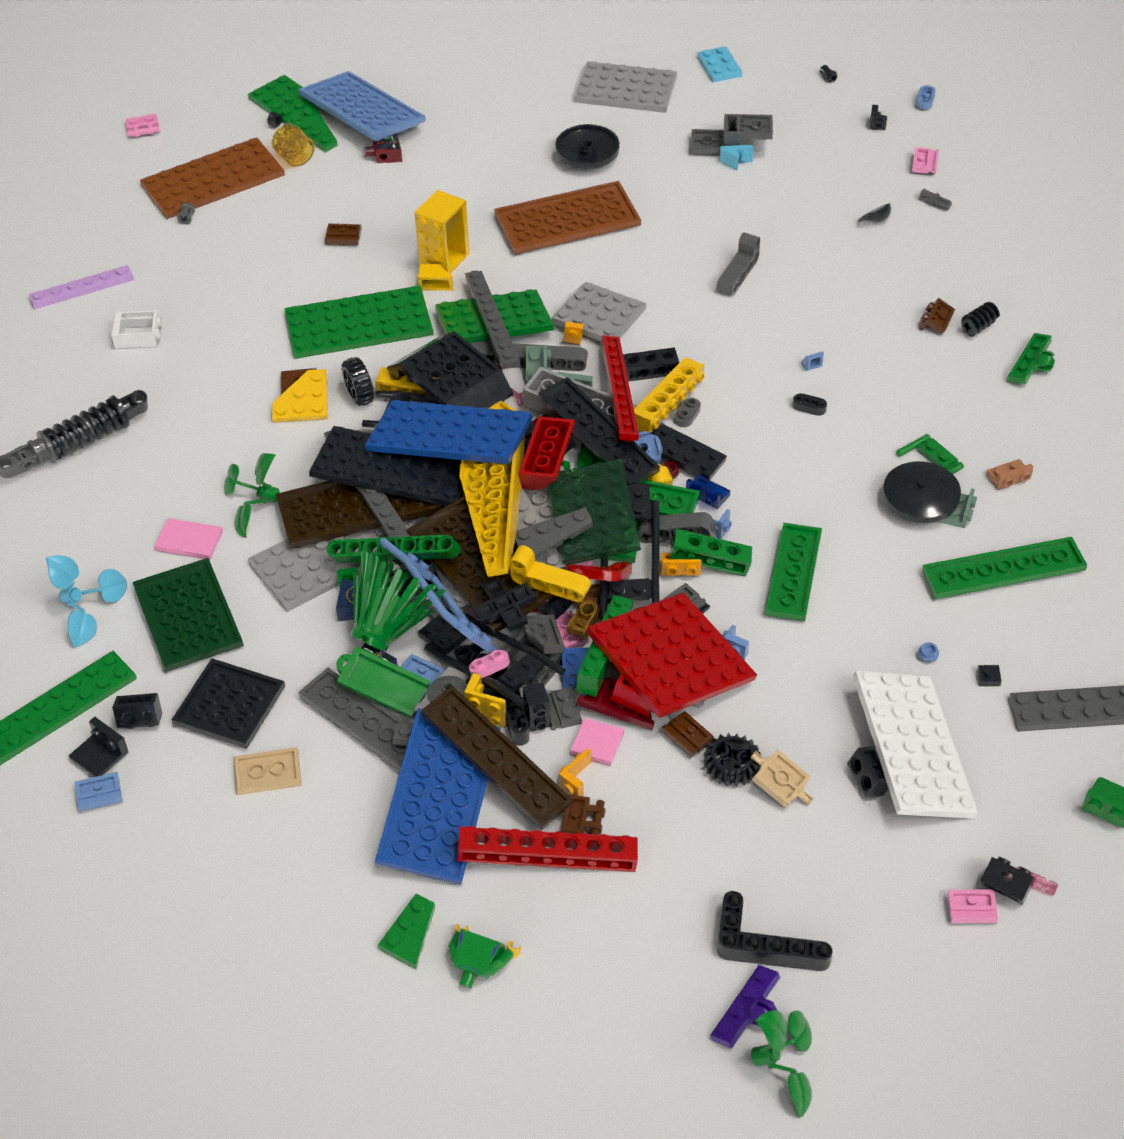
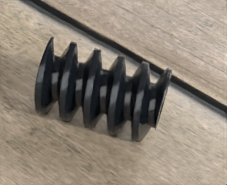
[961,302,1000,337]

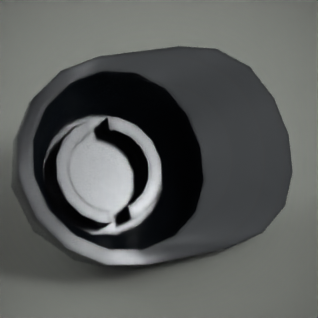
[858,203,891,222]

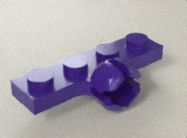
[710,965,780,1049]

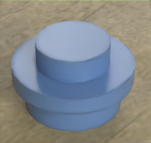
[918,642,939,662]

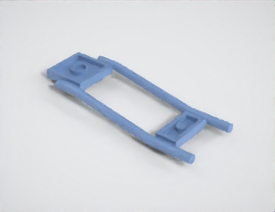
[380,538,497,653]

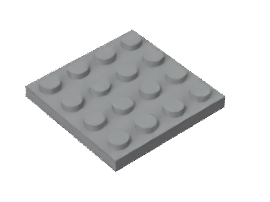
[551,282,646,341]

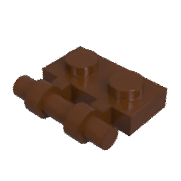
[561,794,606,835]

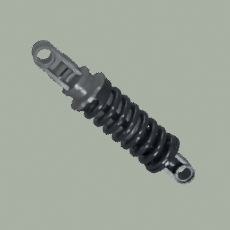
[0,390,148,478]

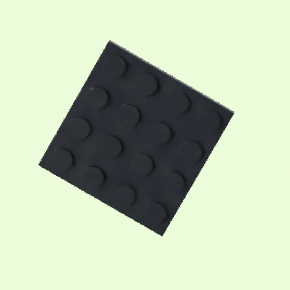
[171,658,285,749]

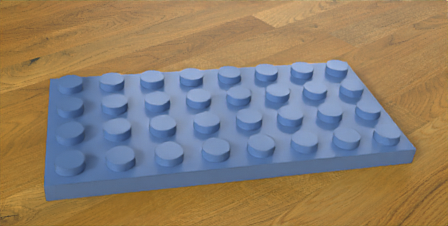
[299,71,425,141]

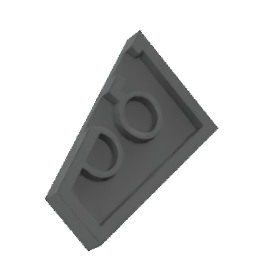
[519,615,565,655]

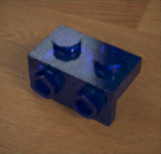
[686,475,731,509]

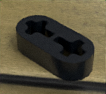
[792,393,827,416]

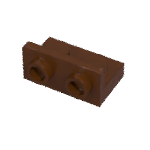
[919,297,955,335]

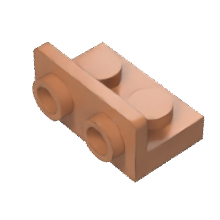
[986,459,1034,490]

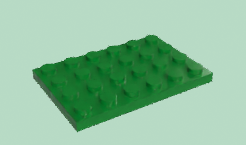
[435,289,554,343]

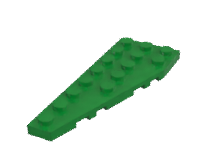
[248,75,338,153]

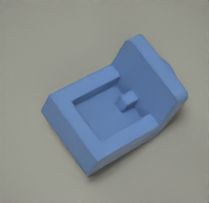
[722,625,749,660]

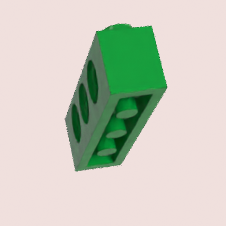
[670,529,752,576]

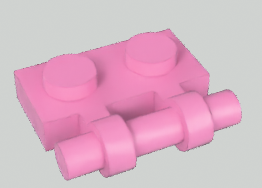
[125,114,160,138]

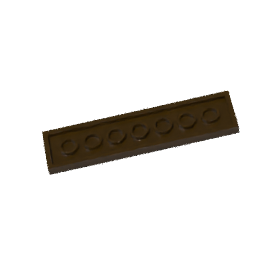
[421,686,573,830]

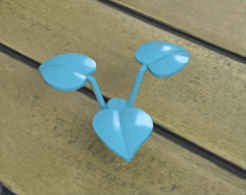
[46,555,127,647]

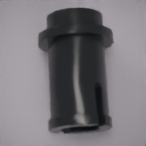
[819,65,838,82]

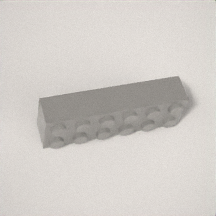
[523,367,637,423]

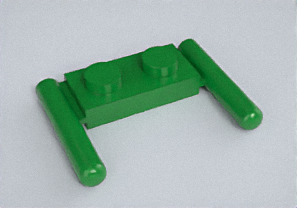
[896,434,964,474]

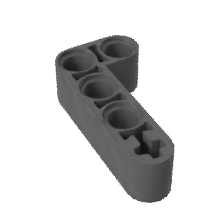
[716,232,760,295]
[637,512,718,543]

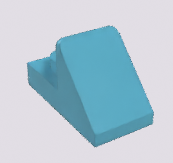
[720,145,753,170]

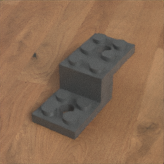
[691,114,773,155]

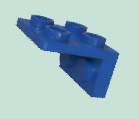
[562,647,604,690]

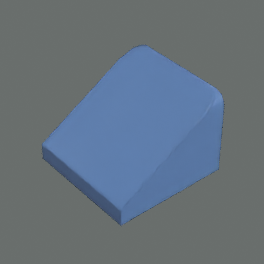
[801,351,824,371]

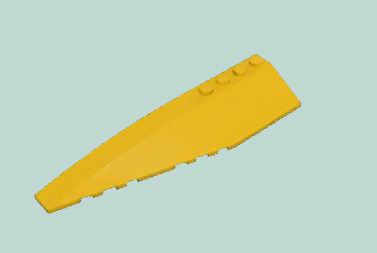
[459,434,525,577]

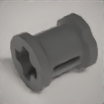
[177,202,195,224]

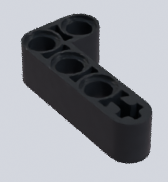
[482,671,530,746]

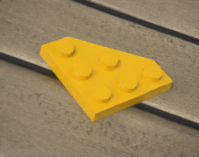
[272,369,328,423]

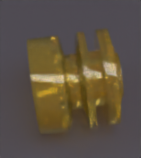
[272,123,315,167]

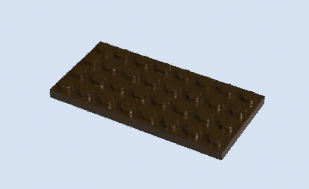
[276,481,441,549]
[407,496,556,634]

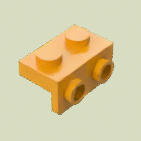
[661,553,702,576]

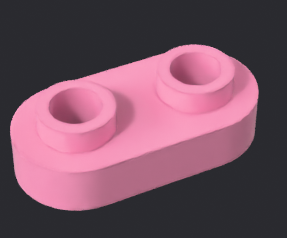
[469,650,510,678]

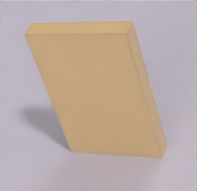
[234,747,302,795]

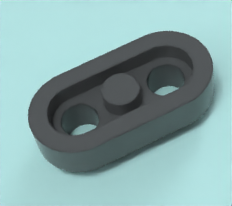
[675,398,701,427]

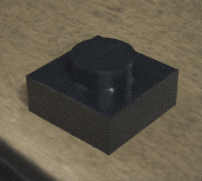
[977,665,1002,686]

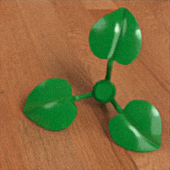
[224,453,280,537]
[751,1010,812,1118]

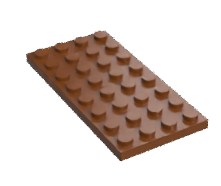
[140,137,285,219]
[494,181,641,254]

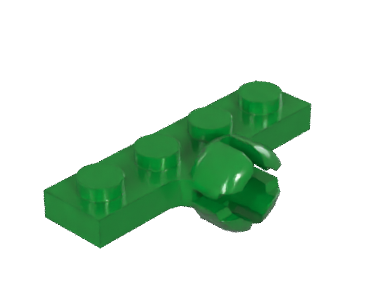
[1008,333,1055,385]

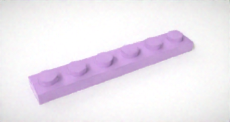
[29,265,134,310]

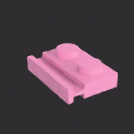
[912,147,939,174]
[947,890,998,923]

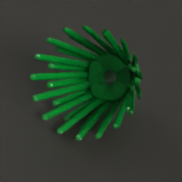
[350,549,446,651]

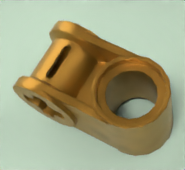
[566,600,599,641]

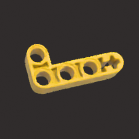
[510,545,592,602]

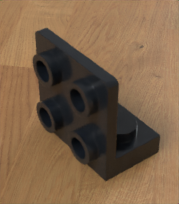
[69,717,129,777]

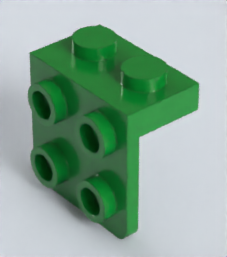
[1082,777,1124,828]

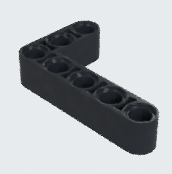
[718,891,833,971]

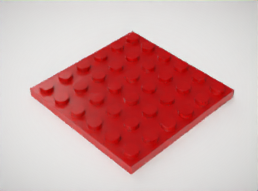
[586,592,757,718]

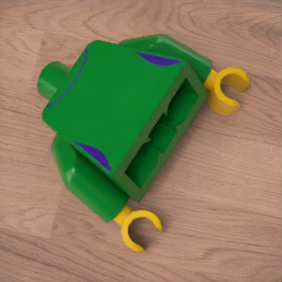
[448,924,521,989]

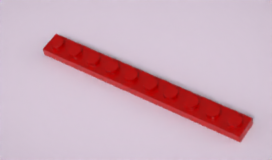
[601,335,639,441]

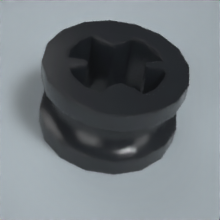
[267,111,283,128]

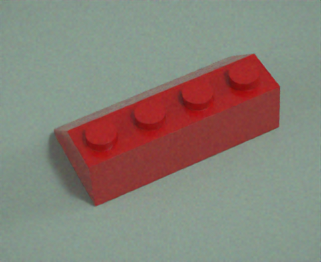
[519,417,575,490]

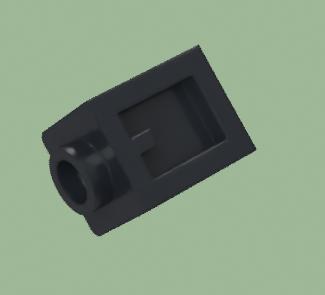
[870,105,887,130]

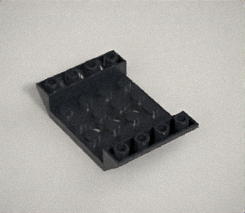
[387,331,513,408]

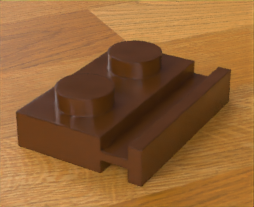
[325,223,362,245]
[662,711,714,758]

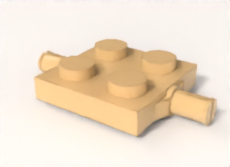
[750,749,813,808]

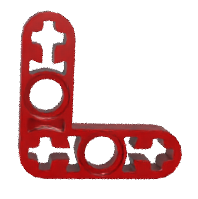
[565,562,632,581]

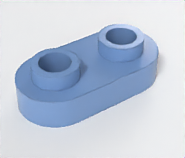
[917,85,936,110]

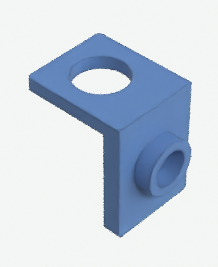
[713,509,732,539]

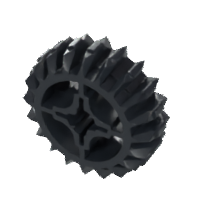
[341,357,375,406]
[703,732,761,787]

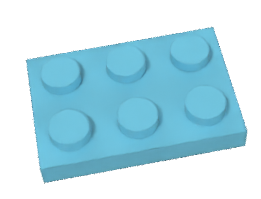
[698,46,742,83]

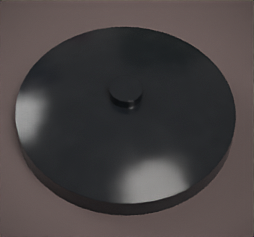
[555,124,620,169]
[883,461,961,523]

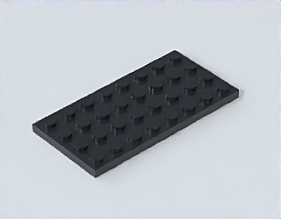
[309,426,464,506]

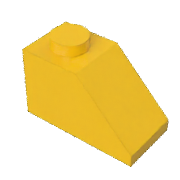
[418,264,454,291]

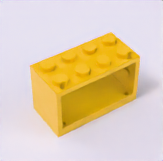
[414,190,470,274]

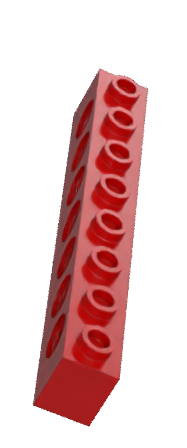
[458,826,638,872]

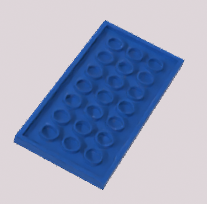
[365,400,532,464]
[375,708,501,885]

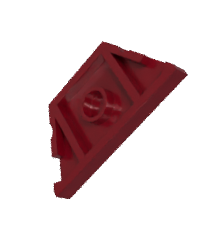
[576,677,654,730]

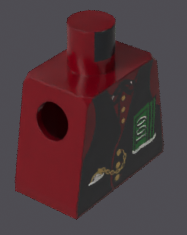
[364,133,403,163]

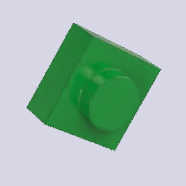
[337,567,358,587]

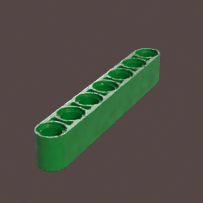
[326,535,461,563]

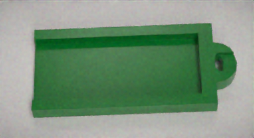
[336,646,430,719]

